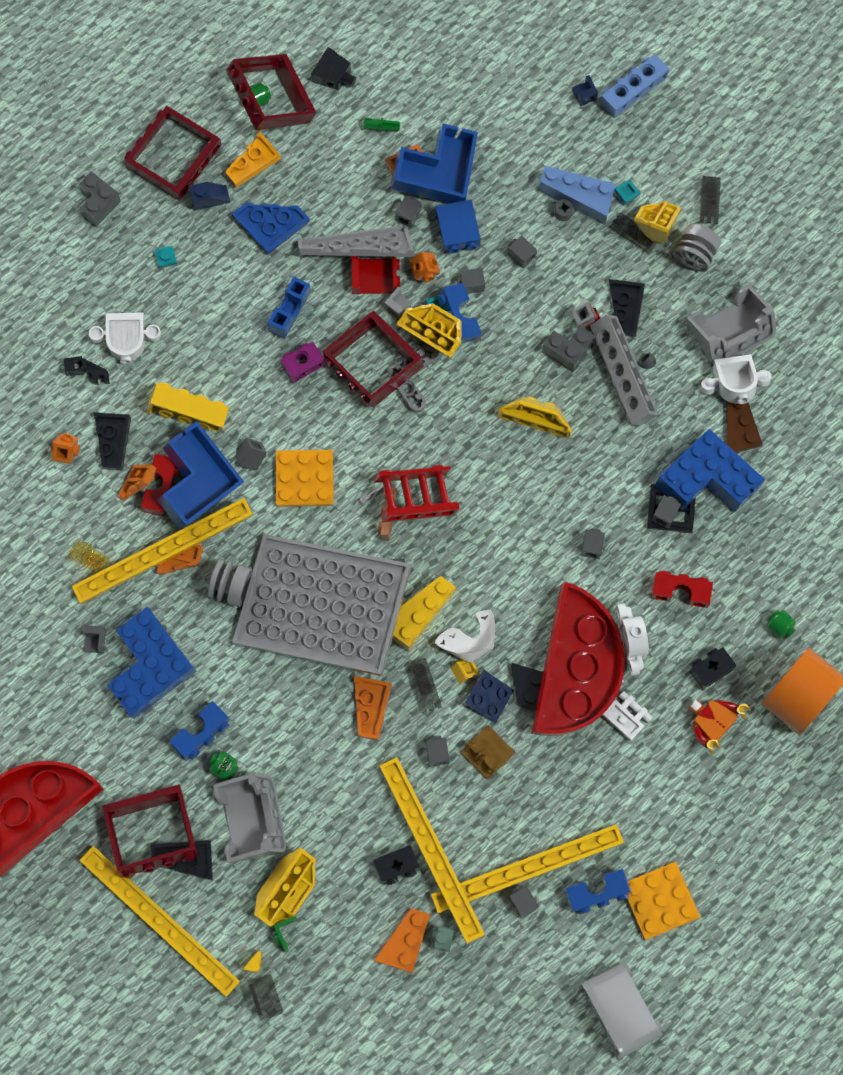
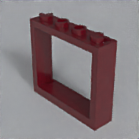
[226,54,317,130]
[124,105,222,201]
[323,310,424,408]
[102,784,198,878]

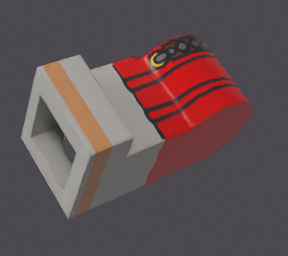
[572,302,601,329]

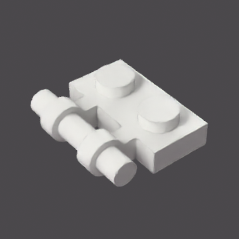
[602,691,653,741]

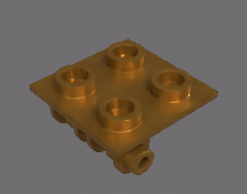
[460,725,516,780]

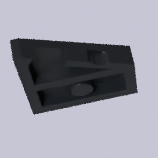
[511,663,543,711]

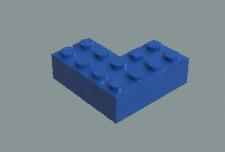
[391,123,478,203]
[157,421,244,530]
[655,429,765,512]
[107,607,197,719]

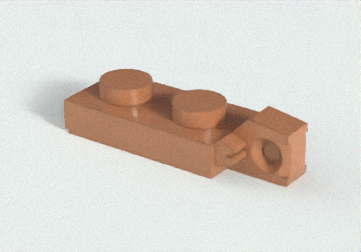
[378,487,398,541]

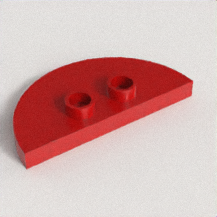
[531,582,625,736]
[0,761,104,877]

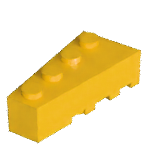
[145,382,229,432]
[392,576,456,652]

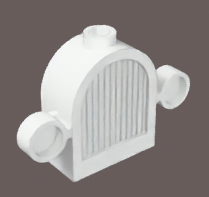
[89,313,161,364]
[701,354,771,404]
[616,603,649,676]

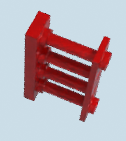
[373,465,460,523]

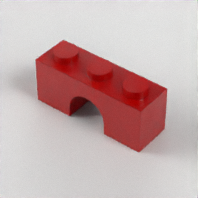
[141,454,180,517]
[651,571,713,608]

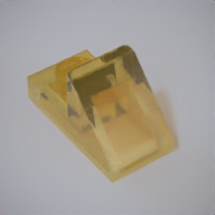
[68,540,110,573]

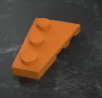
[354,676,392,741]
[374,908,430,973]

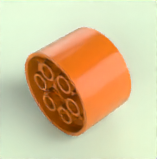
[761,647,843,736]

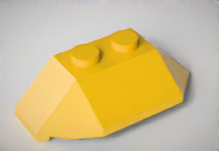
[634,201,681,244]
[397,304,462,358]
[497,397,572,439]
[254,848,316,927]

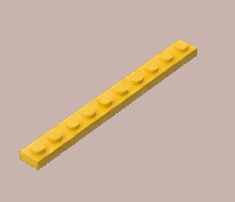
[72,498,254,604]
[379,758,485,944]
[431,824,624,914]
[79,846,240,997]

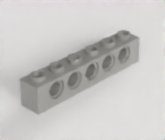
[590,315,659,425]

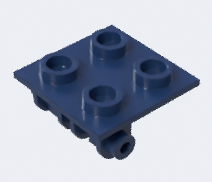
[465,670,514,724]

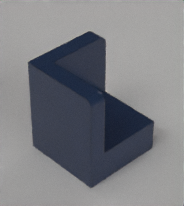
[572,75,598,106]

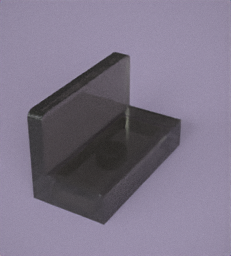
[247,974,283,1021]

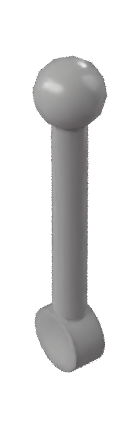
[359,481,391,505]

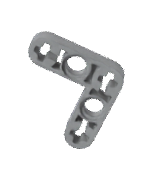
[389,346,437,413]

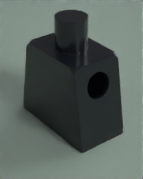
[311,47,357,91]

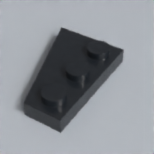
[151,840,213,881]

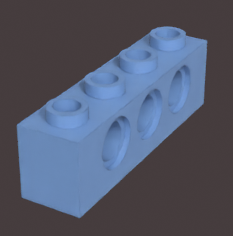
[600,54,670,118]

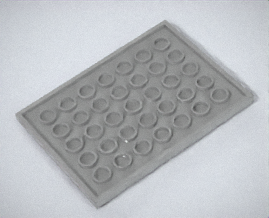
[232,534,412,676]

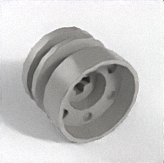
[673,224,722,272]
[208,559,252,607]

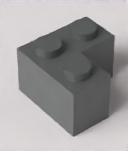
[79,171,121,227]
[542,326,595,372]

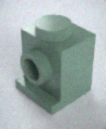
[430,927,454,952]

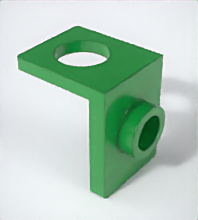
[273,916,297,953]

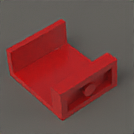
[351,256,400,294]

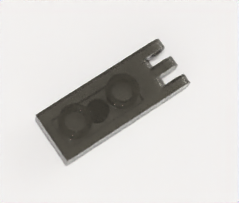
[699,176,721,224]
[609,213,658,255]
[407,658,442,714]

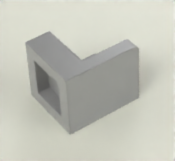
[384,287,412,320]

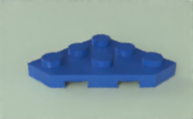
[232,203,310,255]

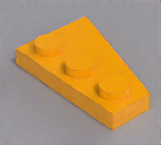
[225,132,281,188]

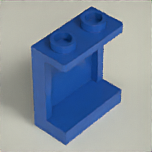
[435,199,481,254]

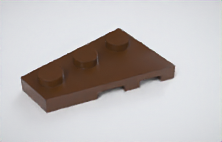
[726,401,763,453]

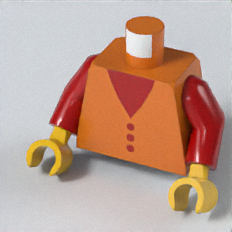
[689,700,751,755]

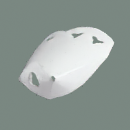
[435,610,495,662]

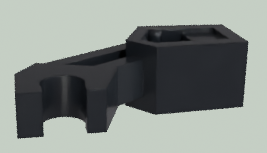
[64,356,110,385]

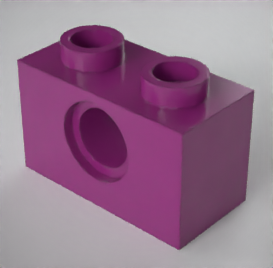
[281,342,325,383]

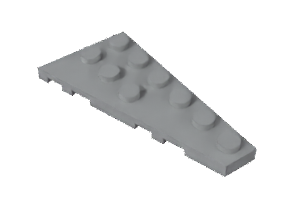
[297,225,415,257]

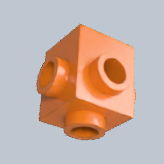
[409,252,440,282]
[51,433,80,464]

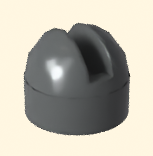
[640,352,656,369]

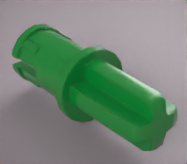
[364,117,400,132]

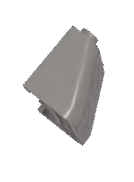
[686,285,776,365]
[213,773,287,863]
[578,963,663,1060]

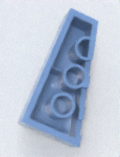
[539,166,616,225]

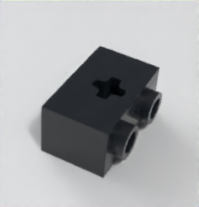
[689,647,737,690]
[373,845,420,886]

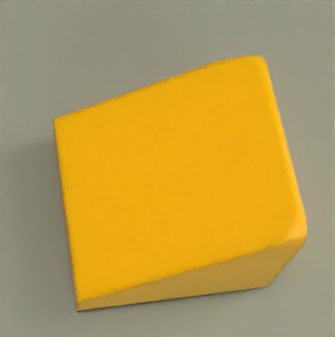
[451,660,480,684]
[243,951,263,974]

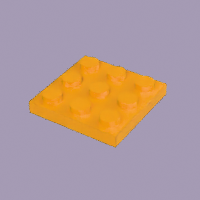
[276,450,334,507]
[627,862,700,941]

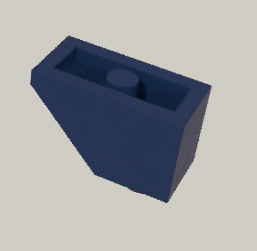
[189,182,231,211]

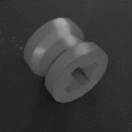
[554,199,573,221]

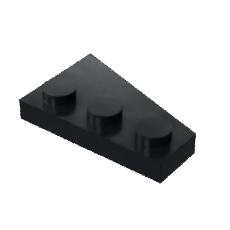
[608,279,645,337]
[93,412,131,471]

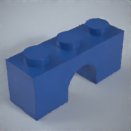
[267,277,311,339]
[438,283,482,344]
[169,701,230,761]
[566,869,632,915]

